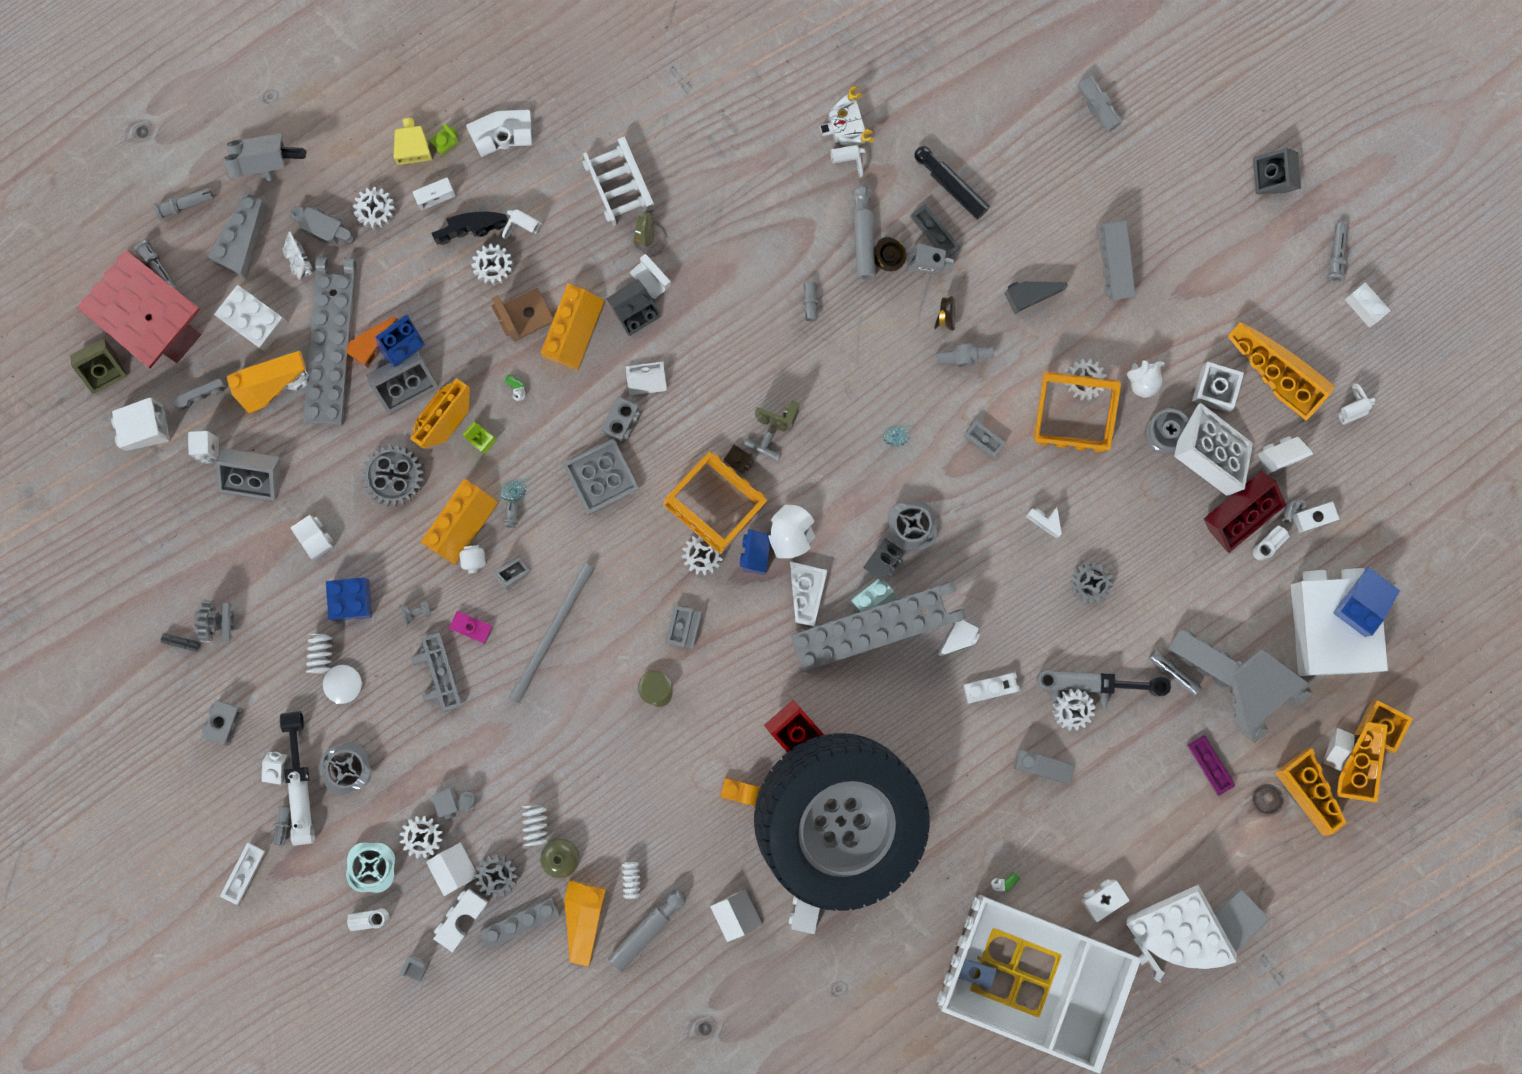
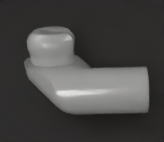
[1282,499,1306,524]

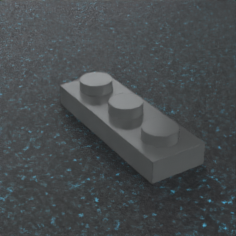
[910,204,961,258]

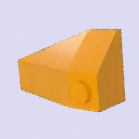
[226,351,306,413]
[1336,722,1388,802]
[564,880,607,967]

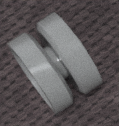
[1144,409,1189,454]

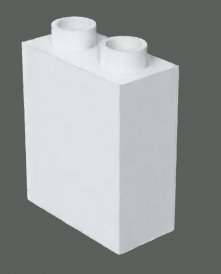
[1291,568,1388,677]

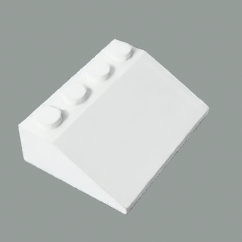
[1174,403,1253,496]

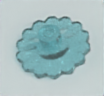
[883,427,910,446]
[500,481,526,501]

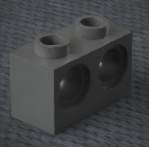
[863,538,904,582]

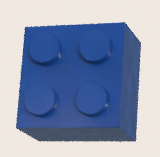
[326,577,372,621]

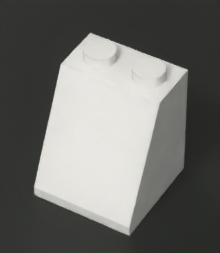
[111,398,170,451]

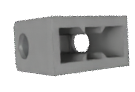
[907,244,954,275]

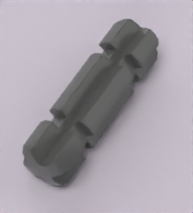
[161,633,200,652]

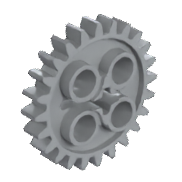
[361,444,425,507]

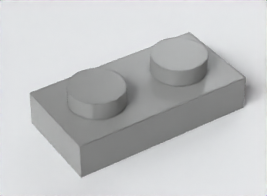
[964,420,1006,459]

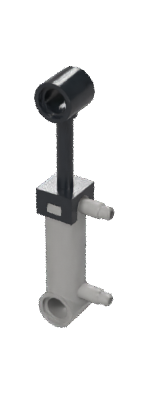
[1036,670,1171,709]

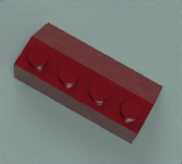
[1203,471,1286,553]

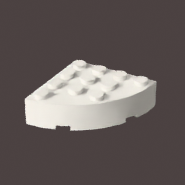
[1126,884,1237,969]

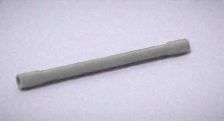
[509,563,595,703]

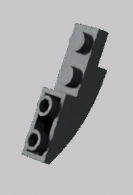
[431,211,508,245]

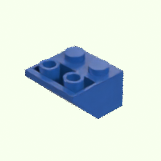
[375,314,425,367]
[740,530,770,575]

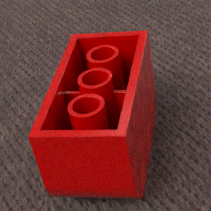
[764,700,824,752]

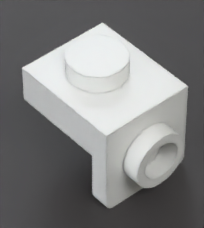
[262,752,287,785]

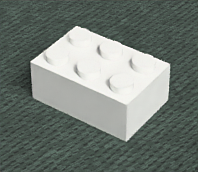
[214,285,288,352]

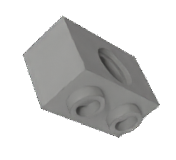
[202,701,243,745]

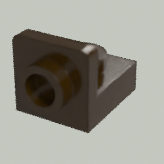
[724,444,754,473]

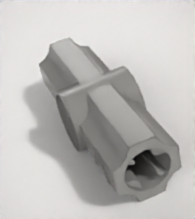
[1078,76,1122,132]

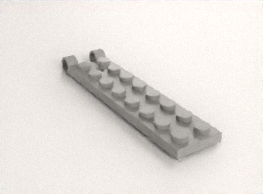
[303,257,357,425]
[791,581,966,672]

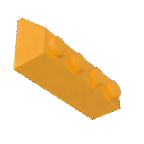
[540,283,605,371]
[420,478,499,565]

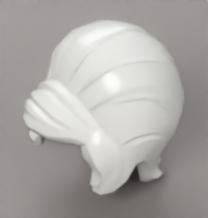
[1127,360,1165,398]

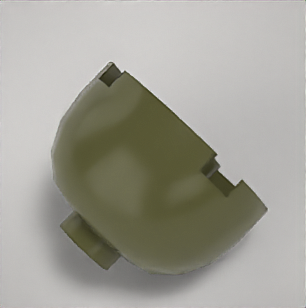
[540,839,580,879]

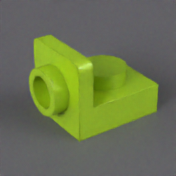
[429,123,459,156]

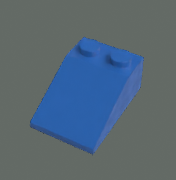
[1333,567,1400,637]

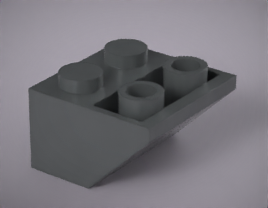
[606,279,661,336]

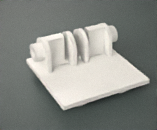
[283,231,313,280]

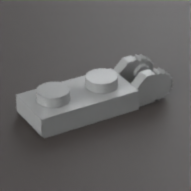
[173,379,228,409]

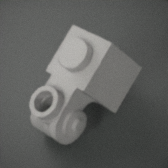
[431,789,476,820]

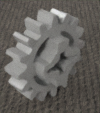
[1070,562,1113,604]
[194,600,220,642]
[474,854,518,898]

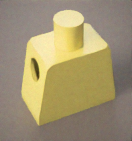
[393,118,432,165]

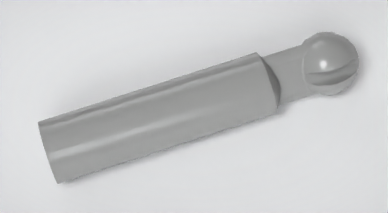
[853,185,876,280]
[608,890,686,972]

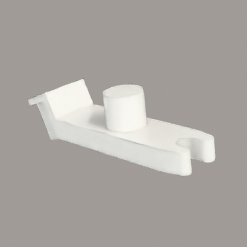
[1133,938,1165,983]

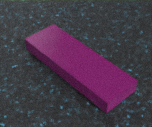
[1187,735,1235,796]

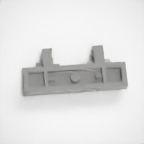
[411,632,462,712]

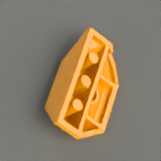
[410,378,470,448]

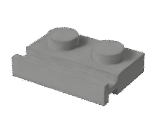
[666,605,702,649]

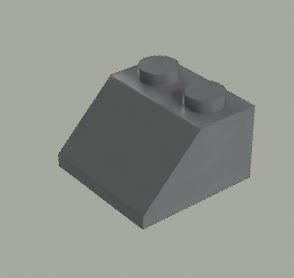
[1253,148,1301,194]

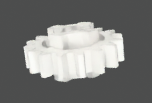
[353,187,395,229]
[471,244,513,286]
[1065,359,1107,401]
[682,536,723,576]
[1052,689,1095,731]
[400,816,443,859]

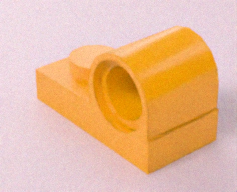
[720,778,760,806]

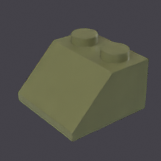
[70,338,127,394]

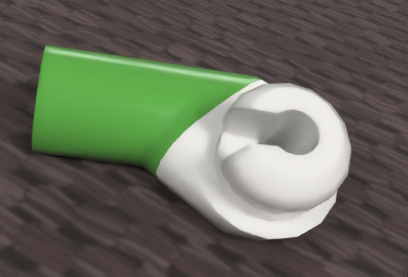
[504,375,526,401]
[991,872,1020,892]

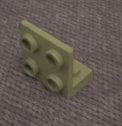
[755,400,799,432]

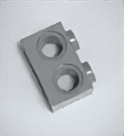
[601,396,641,443]

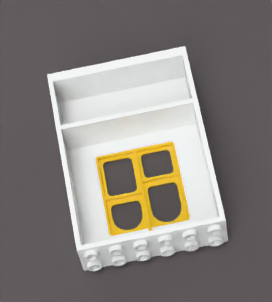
[936,894,1141,1074]

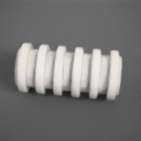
[622,862,641,899]

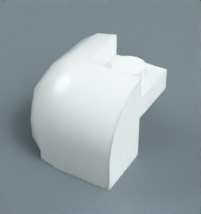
[768,505,815,559]

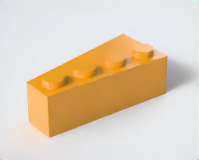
[1275,748,1346,836]

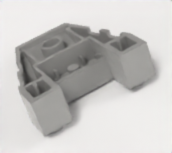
[1232,649,1313,744]

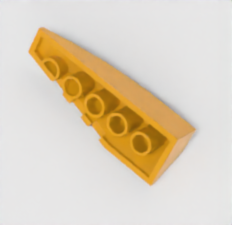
[1228,322,1336,421]

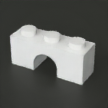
[434,888,490,953]

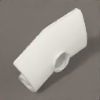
[466,110,532,158]

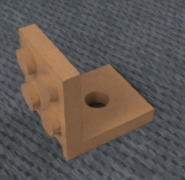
[491,288,553,342]

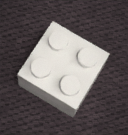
[1192,362,1244,413]

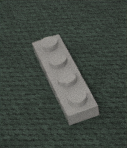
[480,897,560,949]

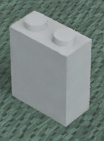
[1213,888,1269,952]

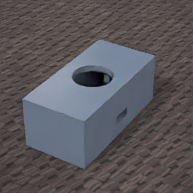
[958,959,996,988]

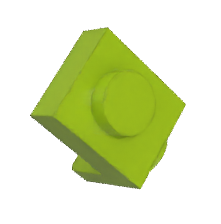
[462,421,497,455]

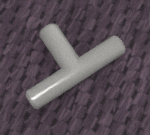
[744,431,780,461]

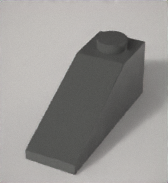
[1005,281,1068,314]

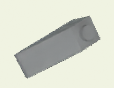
[1013,750,1075,784]

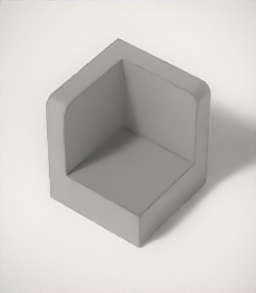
[399,954,430,982]

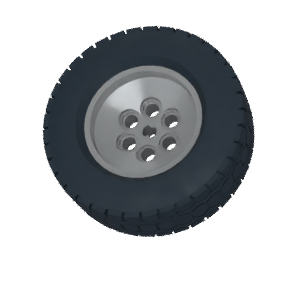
[754,733,930,911]

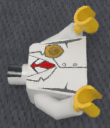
[820,86,874,147]

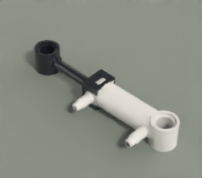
[280,711,315,846]

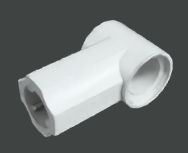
[1252,525,1290,561]
[347,908,390,932]

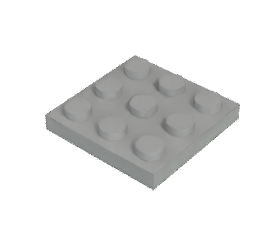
[563,438,640,516]

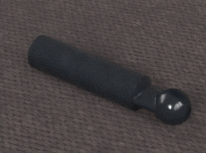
[914,146,990,220]

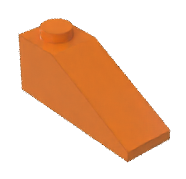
[346,316,398,368]

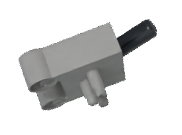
[223,133,307,181]

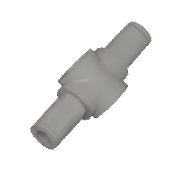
[936,344,994,367]

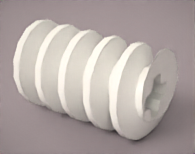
[306,634,333,674]
[522,805,548,846]

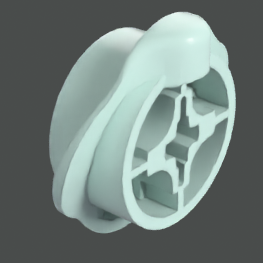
[346,842,395,893]

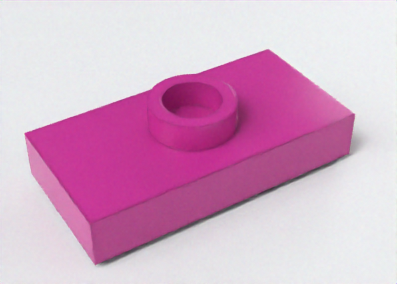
[449,611,493,644]

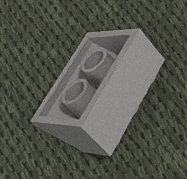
[366,350,439,414]
[216,448,281,501]

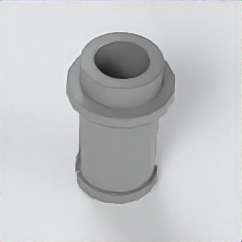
[503,503,519,528]

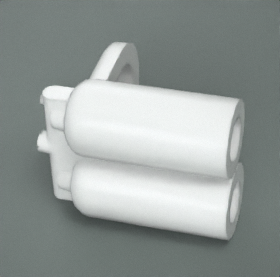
[830,145,866,178]
[502,210,543,239]
[1338,384,1375,425]

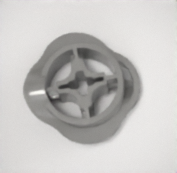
[888,501,937,551]
[320,743,372,795]

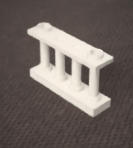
[582,137,655,226]

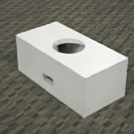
[413,178,456,211]
[1293,502,1340,533]

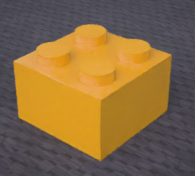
[1354,700,1413,753]

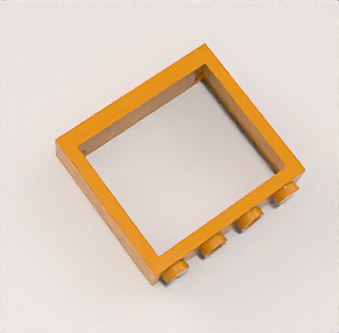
[1032,371,1121,453]
[663,451,767,554]

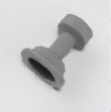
[399,600,431,627]

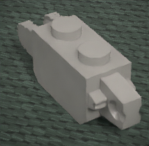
[289,206,355,246]

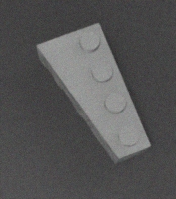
[208,192,267,280]
[1096,221,1136,300]
[1168,630,1244,696]

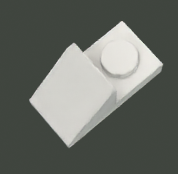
[1025,507,1062,539]

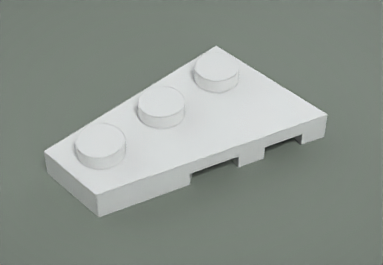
[790,562,828,627]

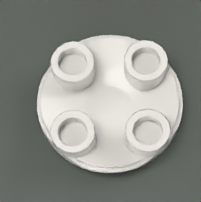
[323,665,363,704]

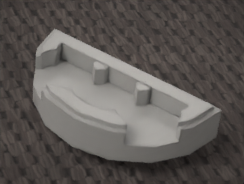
[219,603,235,641]

